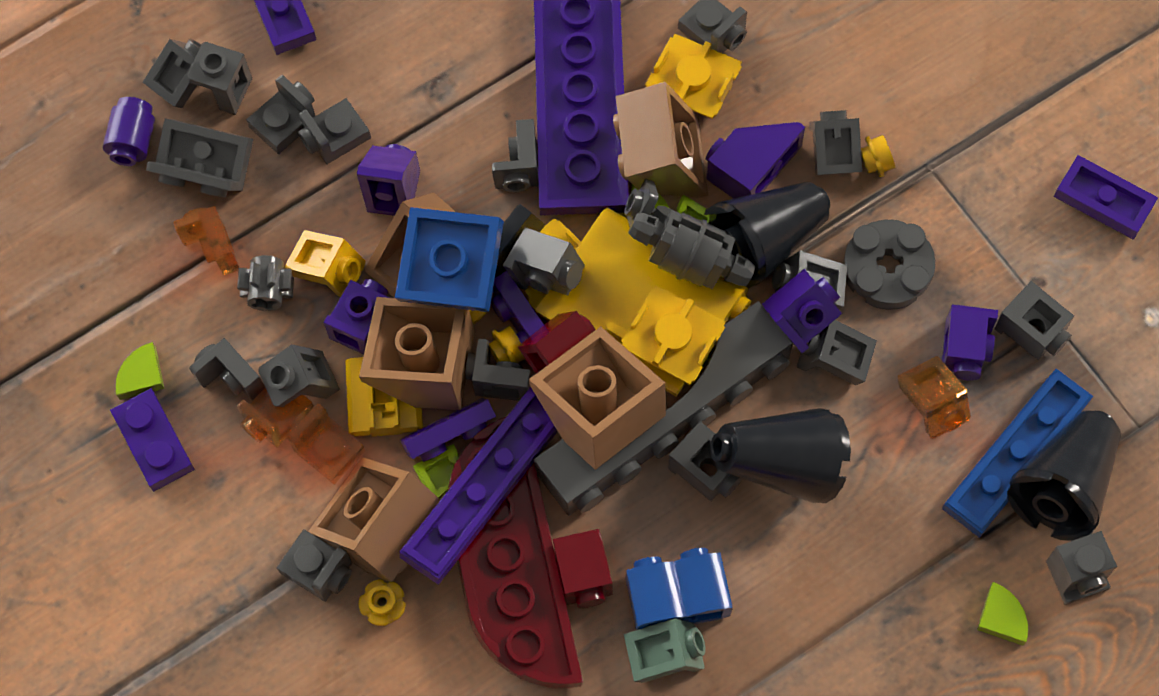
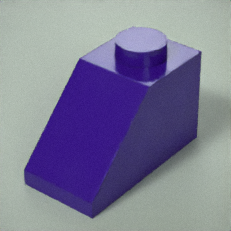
[705,122,805,199]
[357,144,420,216]

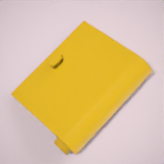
[535,208,751,396]

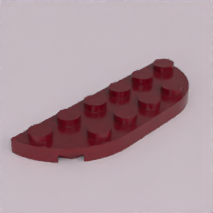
[448,416,583,688]

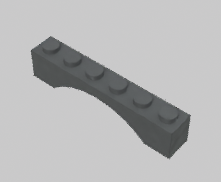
[534,301,793,516]

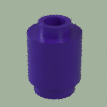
[102,97,155,166]

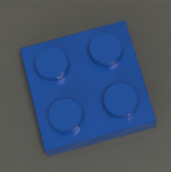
[395,207,504,312]

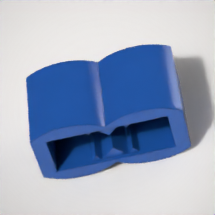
[625,548,733,630]

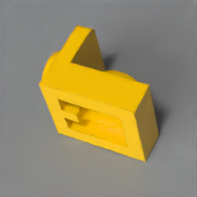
[284,230,366,297]

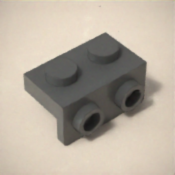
[146,118,254,197]

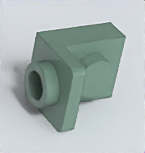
[624,618,706,683]

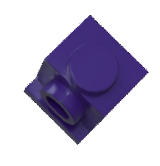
[762,269,842,353]
[323,279,390,355]
[941,304,998,381]

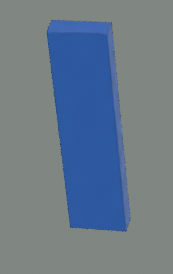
[942,369,1094,538]

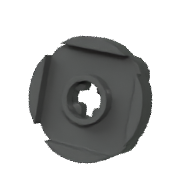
[843,219,935,310]

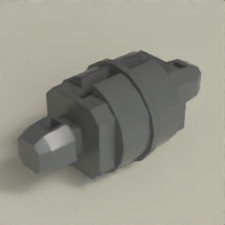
[628,210,755,289]

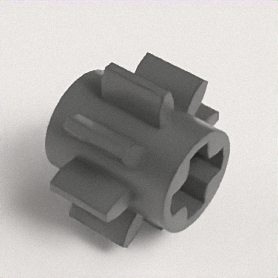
[237,255,294,311]

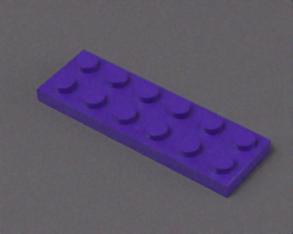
[534,0,629,216]

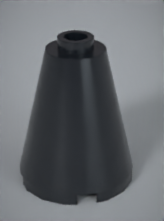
[704,182,830,288]
[710,408,851,503]
[1007,410,1121,541]

